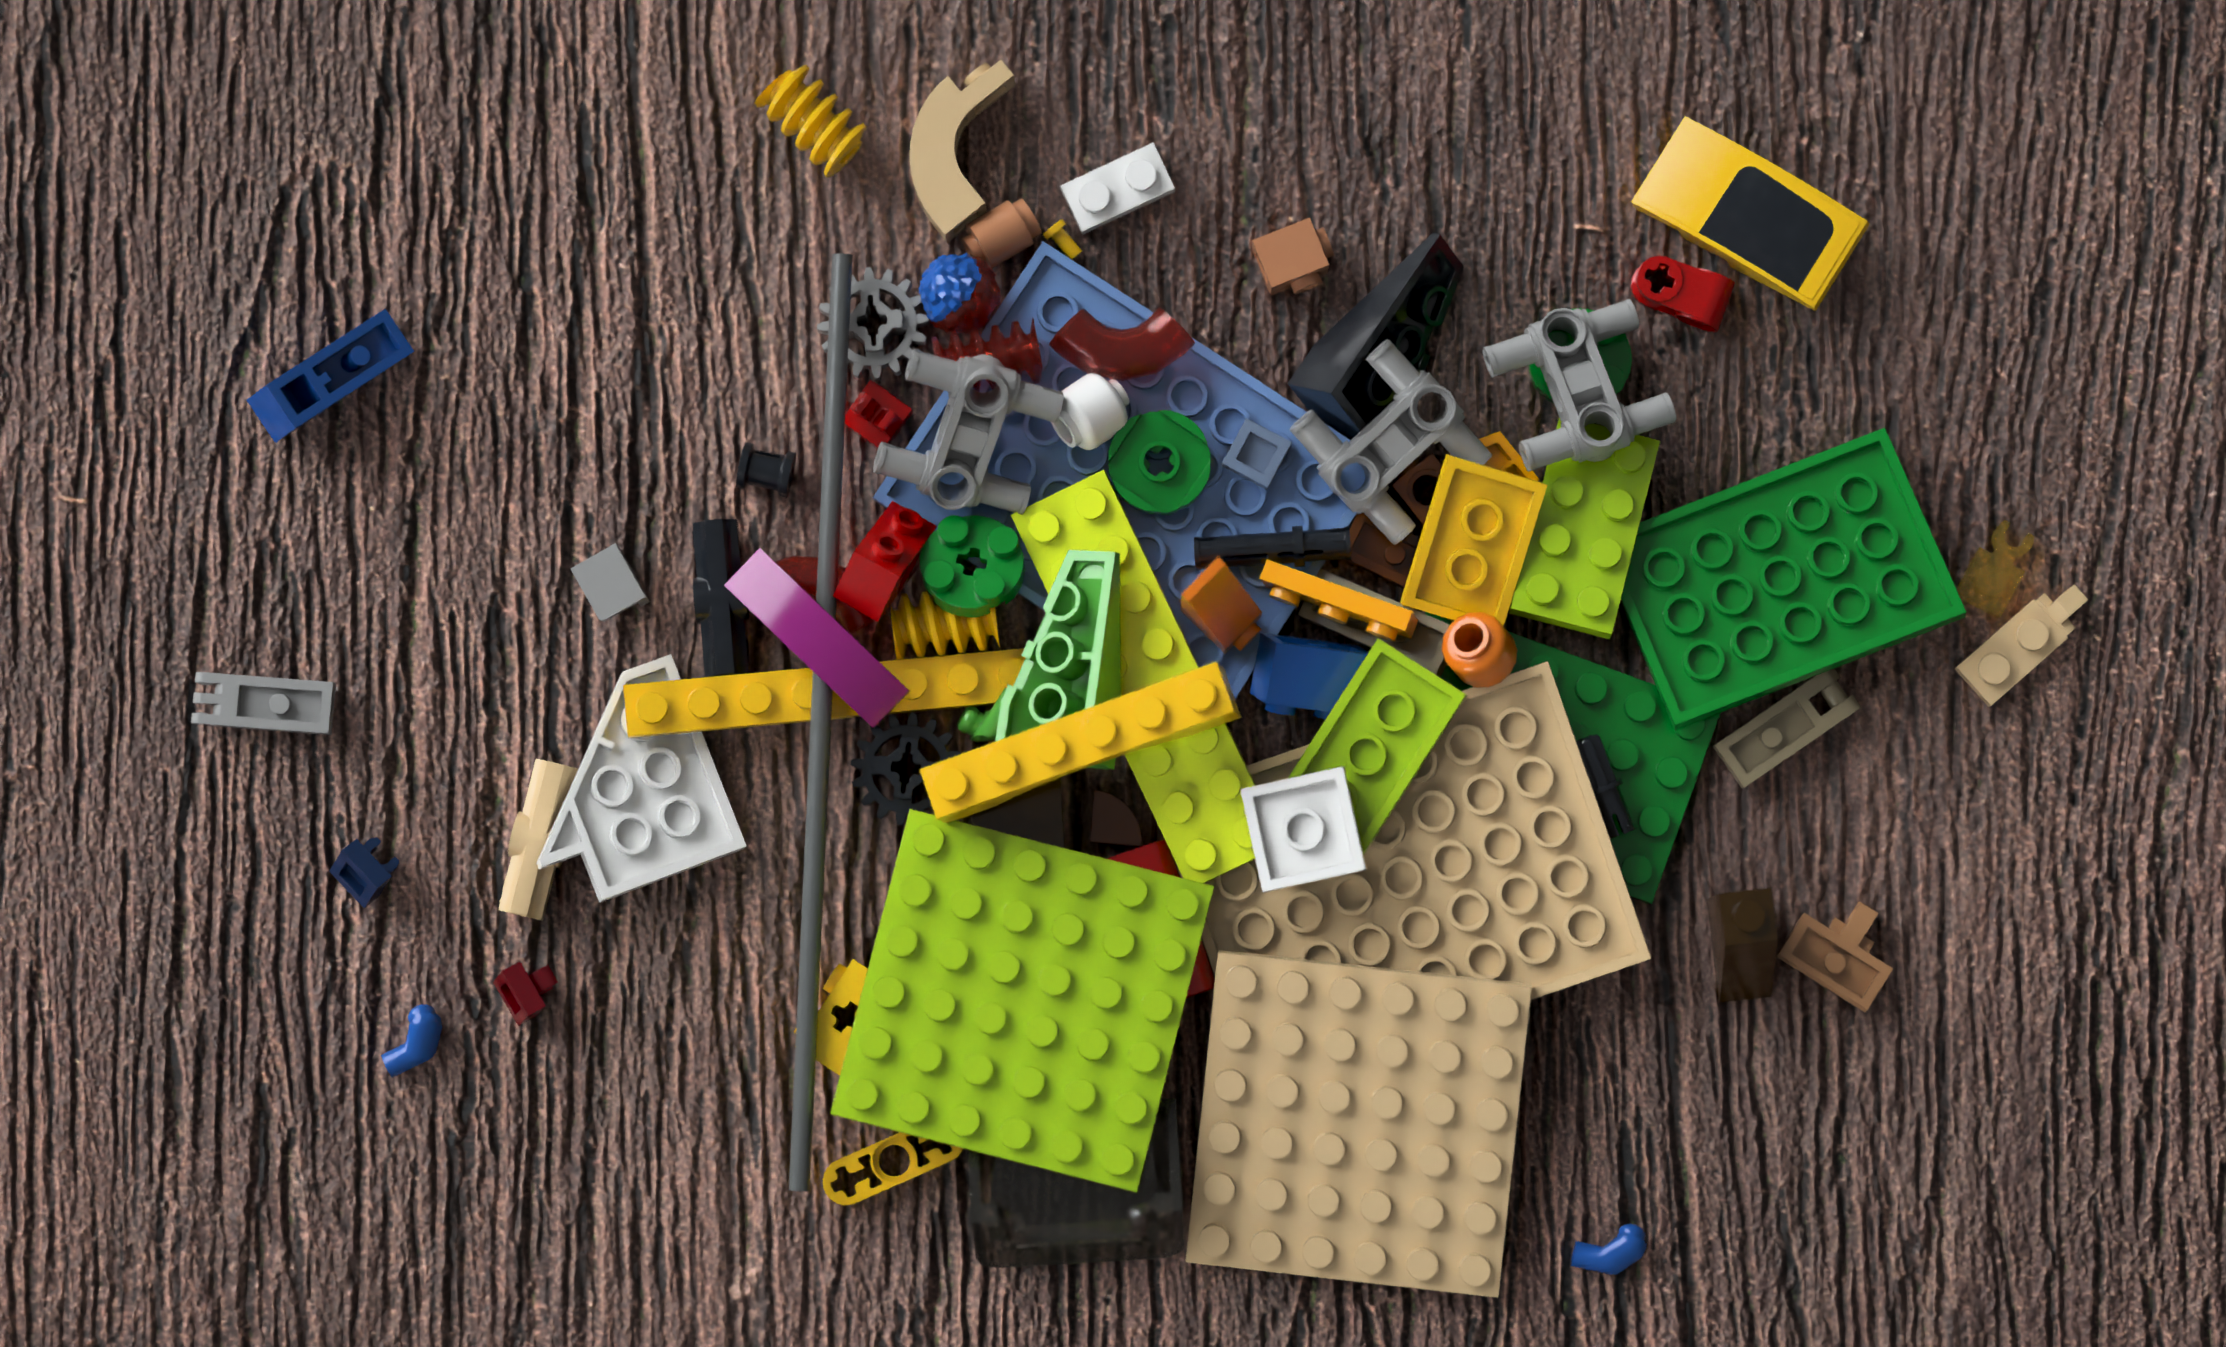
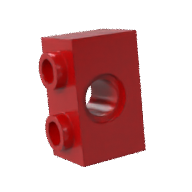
[833,501,937,622]

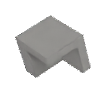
[570,543,650,622]

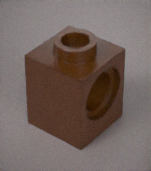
[1390,453,1442,532]

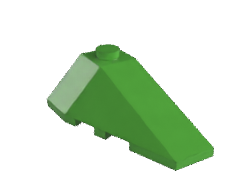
[995,550,1121,770]

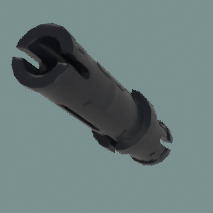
[1194,526,1352,570]

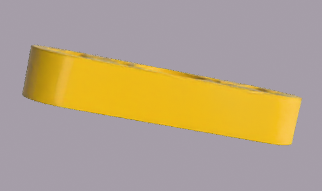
[823,1132,964,1205]

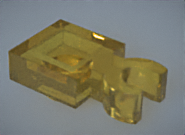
[1956,520,2034,619]

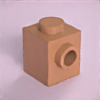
[1252,218,1334,296]

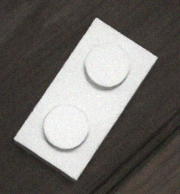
[1060,143,1175,235]

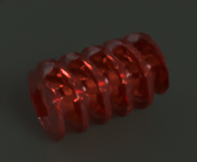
[931,318,1043,392]

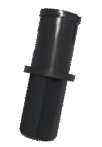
[1576,734,1636,839]

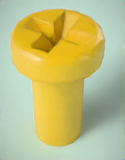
[1043,219,1082,259]

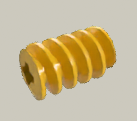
[755,65,867,178]
[891,591,1000,660]

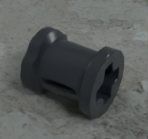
[736,442,796,498]

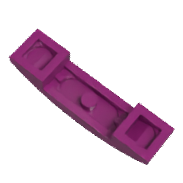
[724,548,910,728]

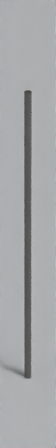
[789,253,853,1191]

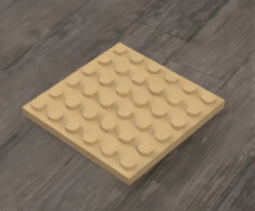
[1186,950,1532,1298]

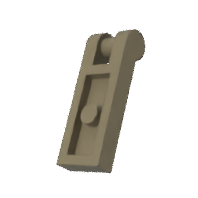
[1713,668,1861,789]

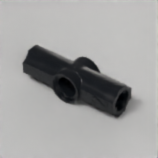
[692,519,750,677]

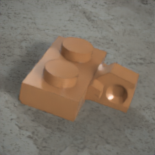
[1776,902,1893,1013]

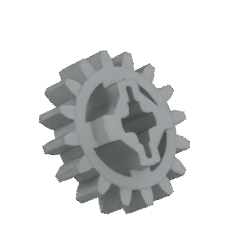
[817,267,930,381]

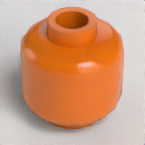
[1442,612,1517,688]

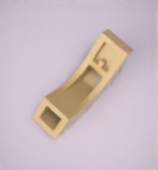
[909,60,1015,243]

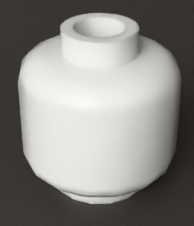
[1051,373,1129,450]

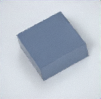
[1222,418,1292,490]

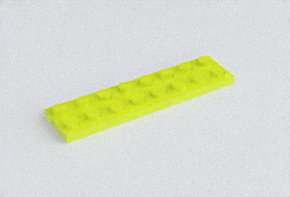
[1011,470,1256,884]

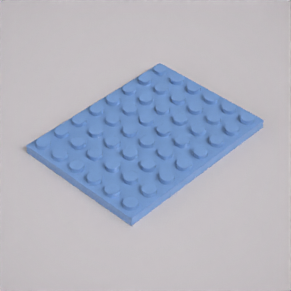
[873,241,1365,699]

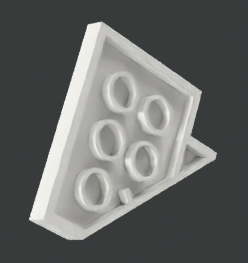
[537,654,746,903]

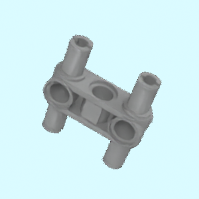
[1482,299,1676,472]
[1289,339,1492,545]
[873,349,1064,515]

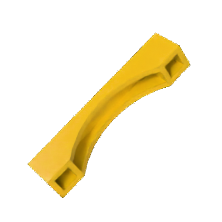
[920,661,1241,823]

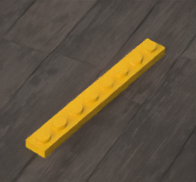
[623,648,1025,738]

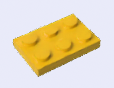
[1400,454,1548,626]

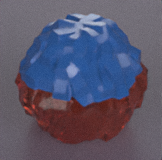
[919,253,1001,335]

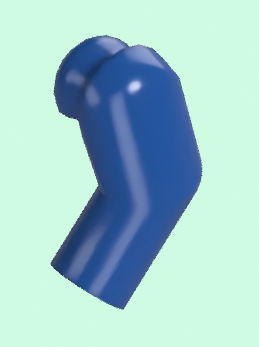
[381,1004,443,1078]
[1570,1224,1647,1275]

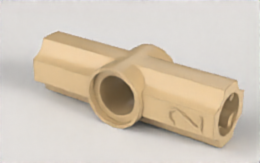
[498,759,578,921]

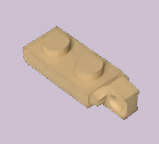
[1954,584,2088,707]

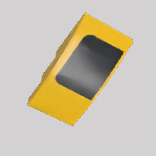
[1631,116,1870,311]

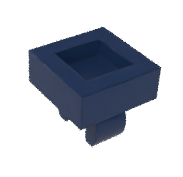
[329,837,399,908]

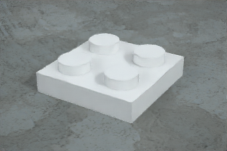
[1240,767,1367,892]

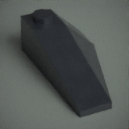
[1287,233,1464,440]

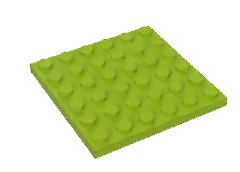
[830,809,1214,1193]

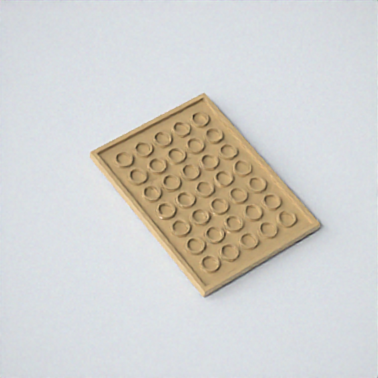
[1177,661,1652,1000]

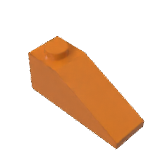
[1181,557,1262,654]

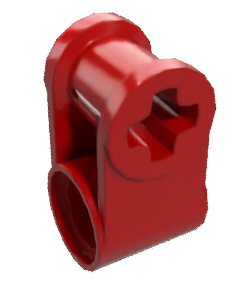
[1630,255,1735,332]

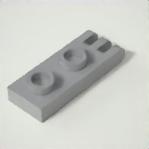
[191,672,336,735]

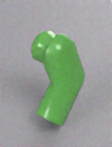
[957,688,1006,743]

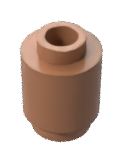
[962,198,1042,269]

